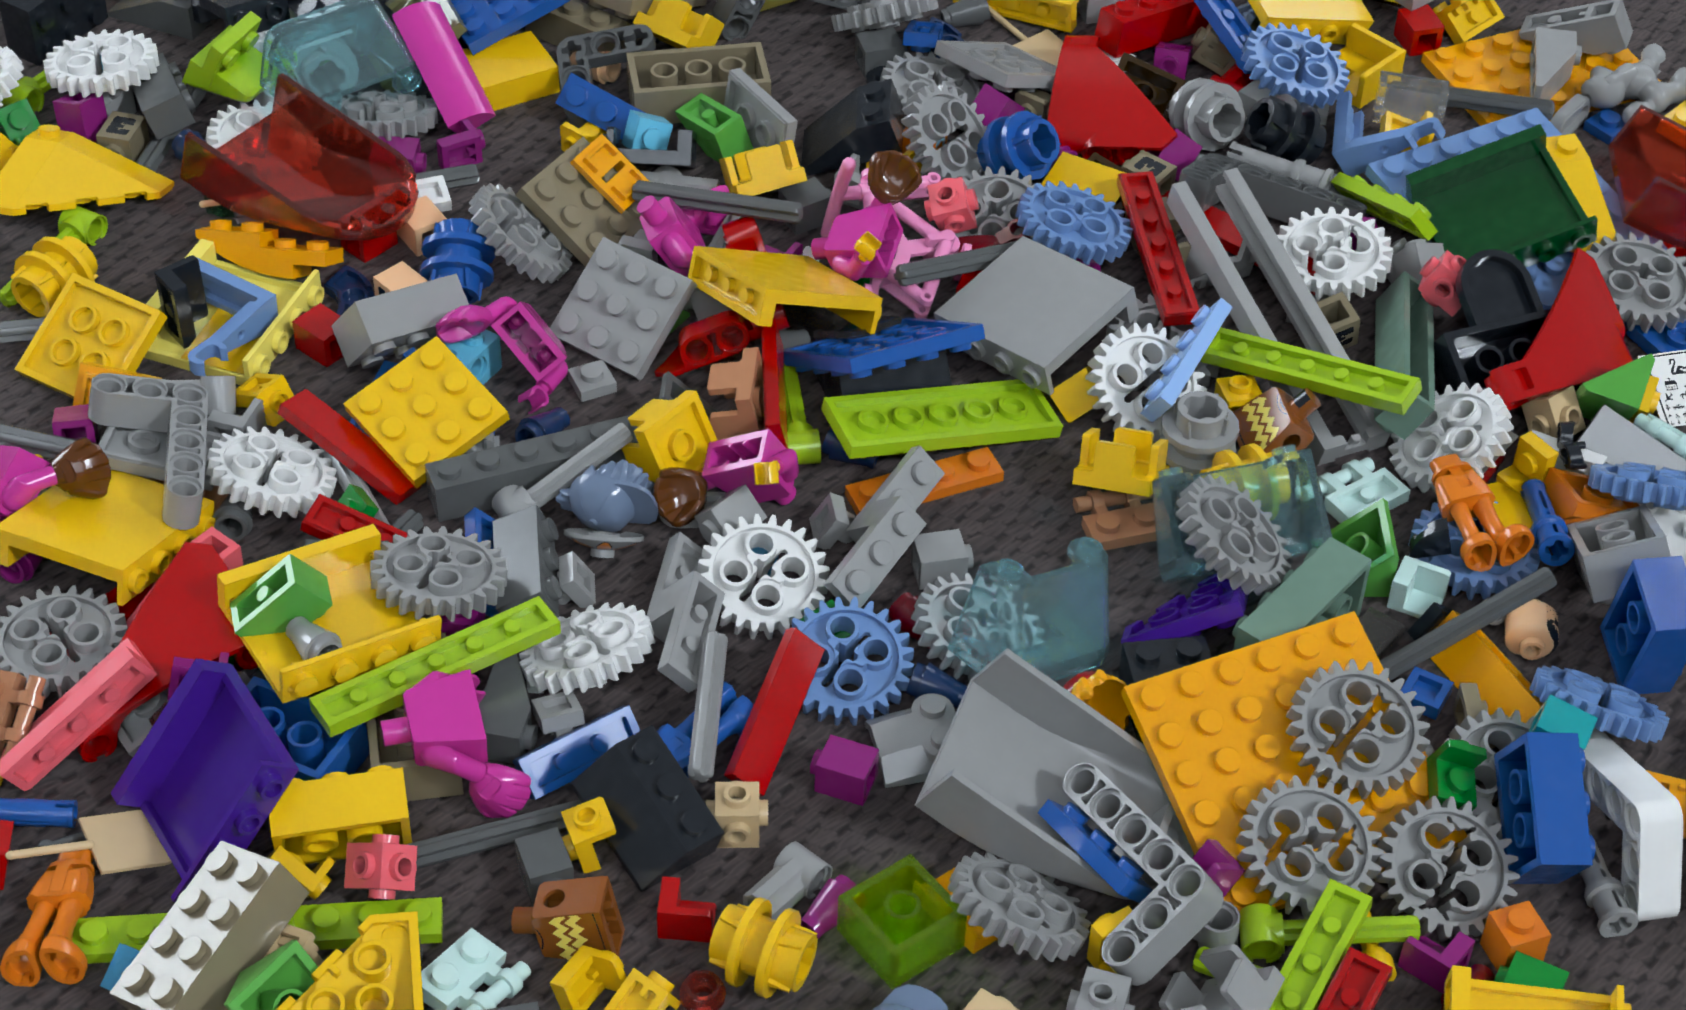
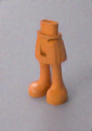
[1429,454,1535,572]
[0,849,95,987]

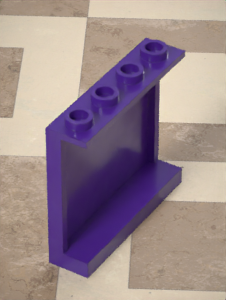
[111,658,299,902]

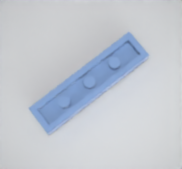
[1140,298,1233,423]

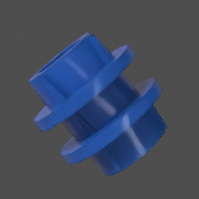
[976,111,1061,180]
[419,218,496,304]

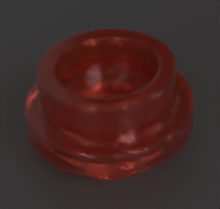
[680,970,726,1010]

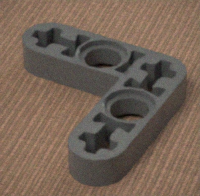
[556,24,656,127]

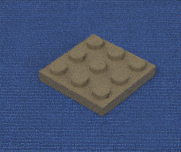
[516,137,643,267]

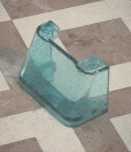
[260,0,422,129]
[1152,444,1333,583]
[947,536,1110,681]

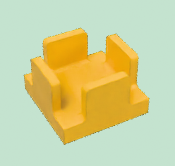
[633,0,724,48]
[719,139,808,196]
[621,390,718,482]
[1072,427,1170,497]

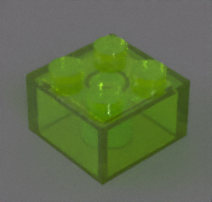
[837,854,967,990]

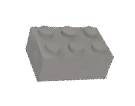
[331,273,469,369]
[1567,505,1671,605]

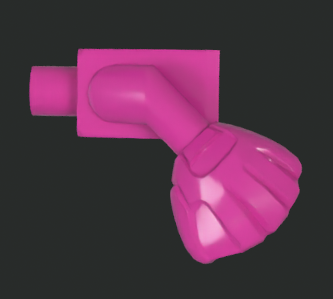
[637,185,729,278]
[435,296,568,414]
[380,669,531,818]

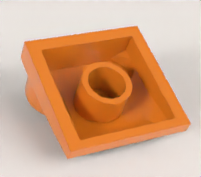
[1544,467,1640,525]

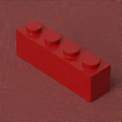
[1094,0,1208,58]

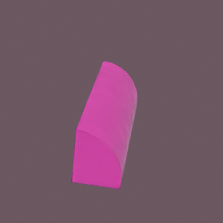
[391,1,496,134]

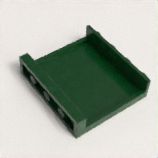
[1405,124,1598,267]

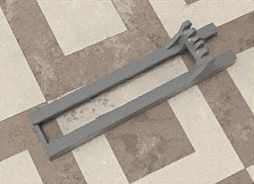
[1166,168,1391,466]

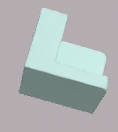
[1387,555,1451,618]

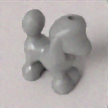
[1581,43,1686,127]

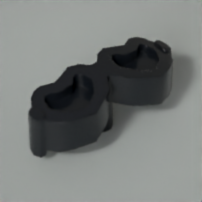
[1556,421,1587,470]

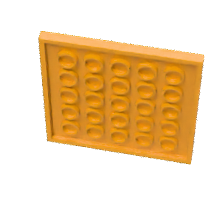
[1121,611,1467,911]

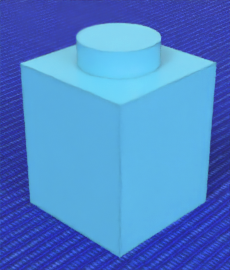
[622,109,673,150]

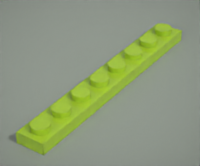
[72,897,443,964]

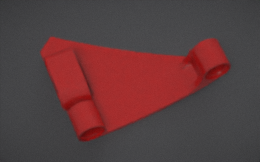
[1047,35,1178,165]
[654,217,790,377]
[1484,247,1633,411]
[76,542,258,763]

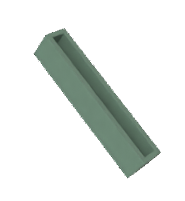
[1374,271,1435,440]

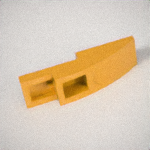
[195,219,344,279]

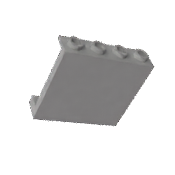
[934,236,1139,395]

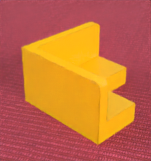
[1338,23,1406,109]

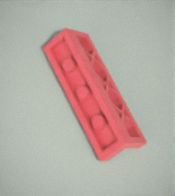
[0,637,157,792]

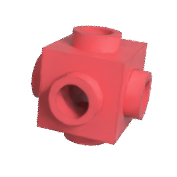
[924,177,979,233]
[1418,250,1467,317]
[344,834,418,900]

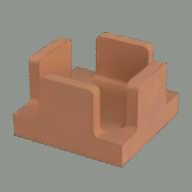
[707,347,766,440]

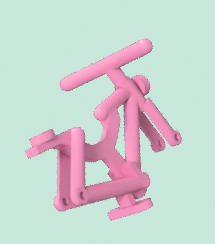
[820,157,972,319]

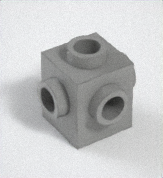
[1066,966,1136,1010]

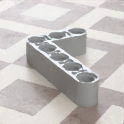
[87,373,208,530]
[1063,762,1224,986]

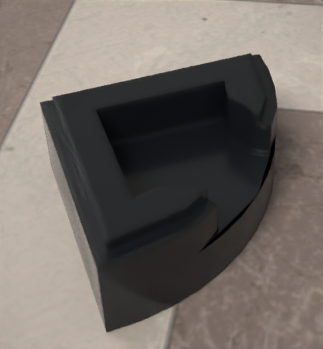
[1409,518,1451,558]
[1407,602,1452,640]

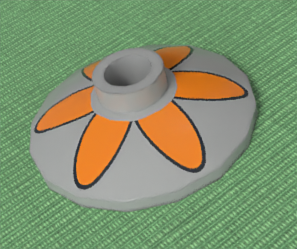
[564,528,644,558]

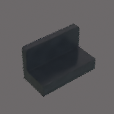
[154,255,208,349]

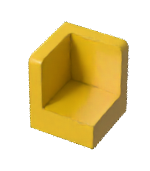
[1050,366,1099,423]

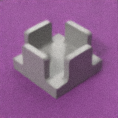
[1159,944,1285,1010]

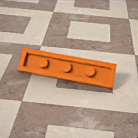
[845,447,1004,515]

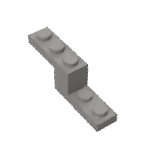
[823,445,945,608]
[646,532,725,693]

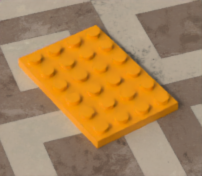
[1421,29,1660,126]

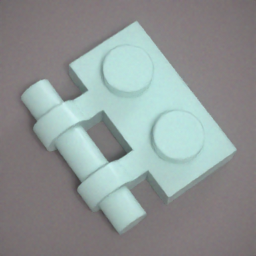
[1633,413,1686,460]
[1306,457,1410,524]
[421,928,531,1010]

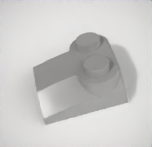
[864,693,956,788]

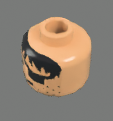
[1504,599,1559,660]

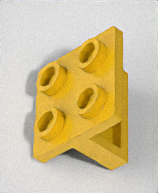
[1432,0,1505,45]

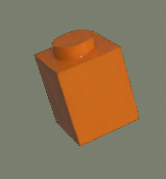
[1480,900,1552,972]

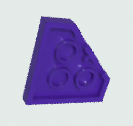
[1121,574,1249,644]

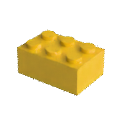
[269,765,412,864]

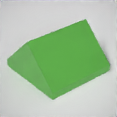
[1576,353,1655,421]
[1319,498,1399,597]
[224,940,318,1010]

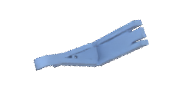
[1332,90,1446,176]
[188,257,278,376]

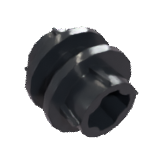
[1244,94,1327,165]

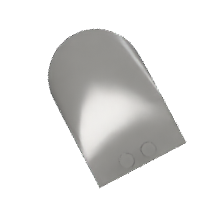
[915,648,1194,900]

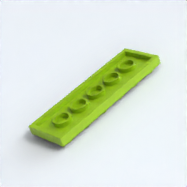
[821,379,1063,459]

